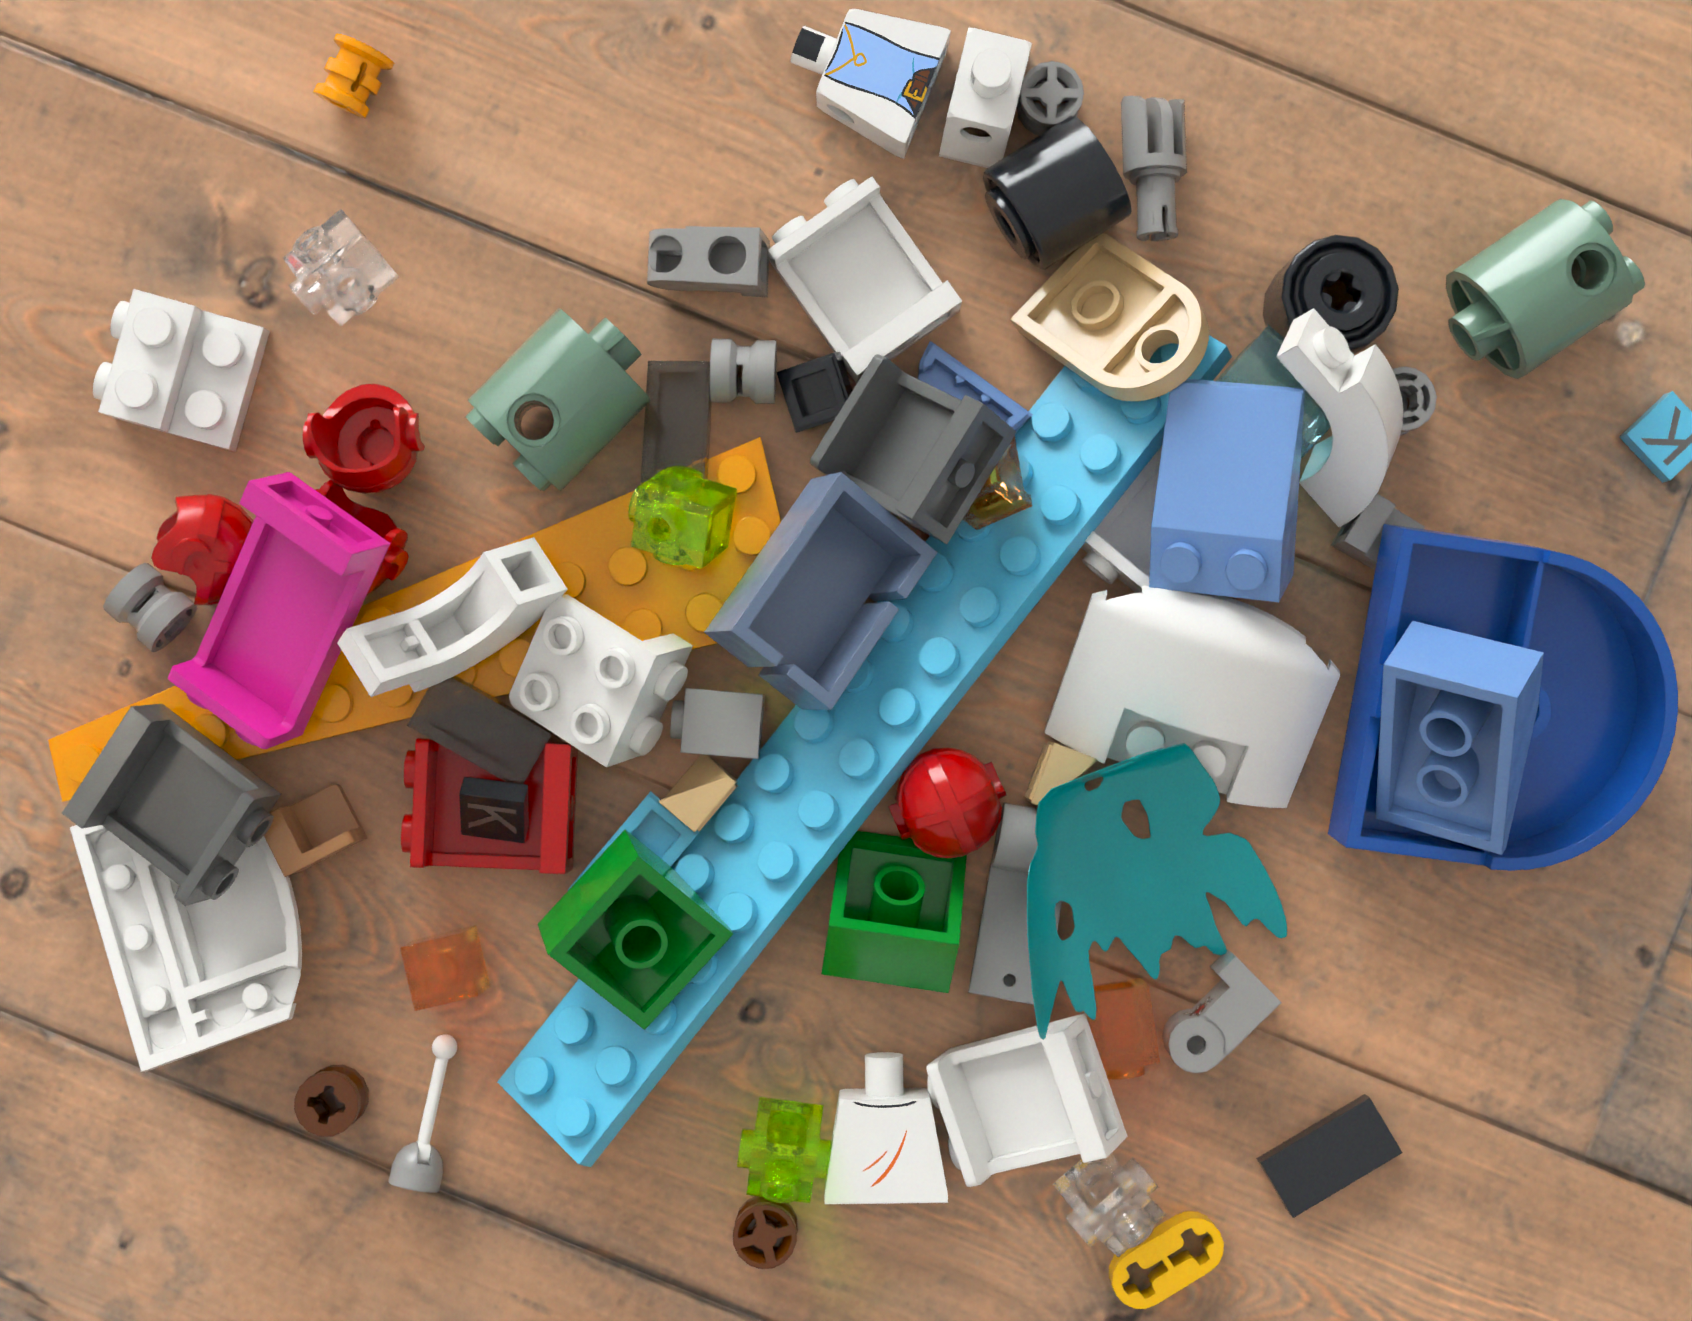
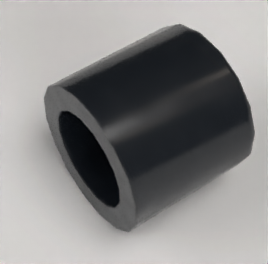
[983,116,1132,270]
[1263,235,1399,354]

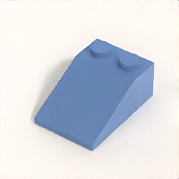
[1149,379,1305,603]
[1375,621,1544,855]

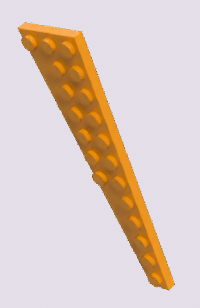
[48,437,781,802]

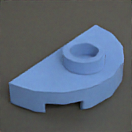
[918,341,1033,432]

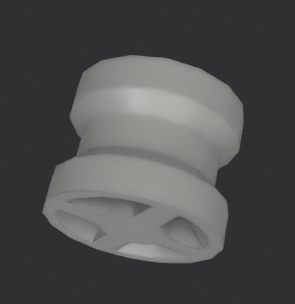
[1016,61,1084,136]

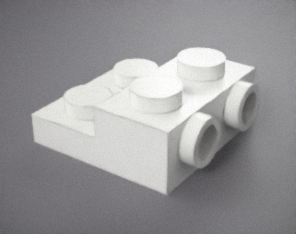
[93,289,270,452]

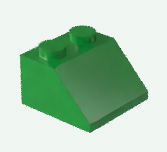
[537,829,733,1030]
[821,831,967,993]

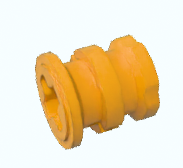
[313,33,395,119]

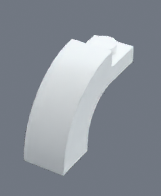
[1276,308,1403,527]
[337,537,568,697]

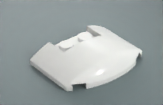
[1045,586,1340,808]
[70,825,302,1072]

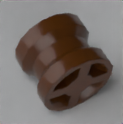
[294,1065,369,1137]
[733,1194,798,1269]

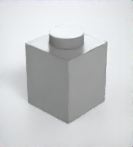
[670,688,765,759]

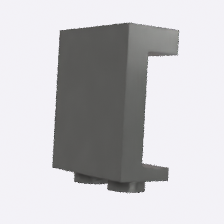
[810,354,1017,545]
[62,704,281,906]

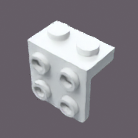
[509,594,693,767]

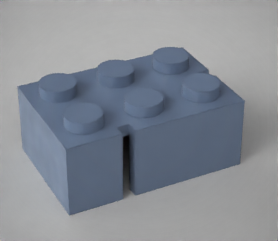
[704,472,938,710]

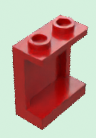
[401,737,578,874]

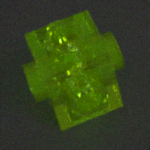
[628,466,737,569]
[737,1097,832,1203]

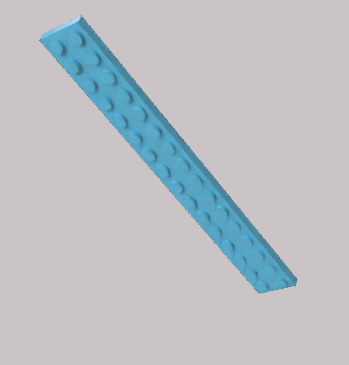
[497,335,1232,1167]

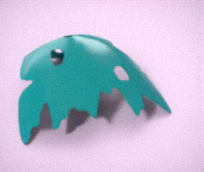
[1027,743,1287,1040]

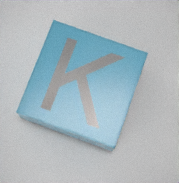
[1619,391,1692,483]

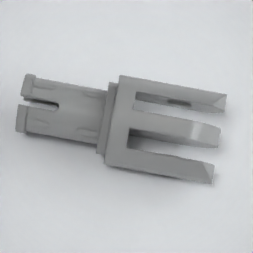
[1121,96,1187,241]

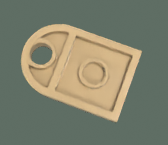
[1010,232,1209,401]

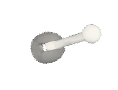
[388,1034,458,1193]

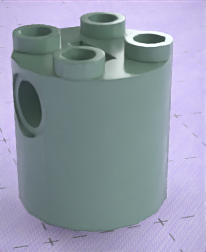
[1446,199,1645,379]
[465,308,651,492]

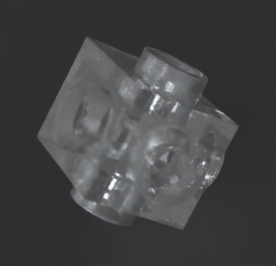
[283,209,399,326]
[1053,1153,1166,1258]

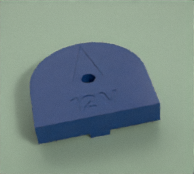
[1328,524,1678,871]

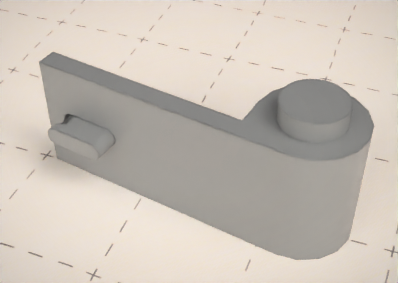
[968,802,1062,1005]

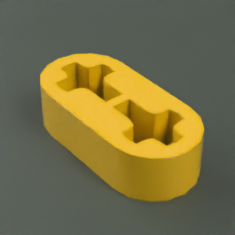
[1109,1211,1224,1309]

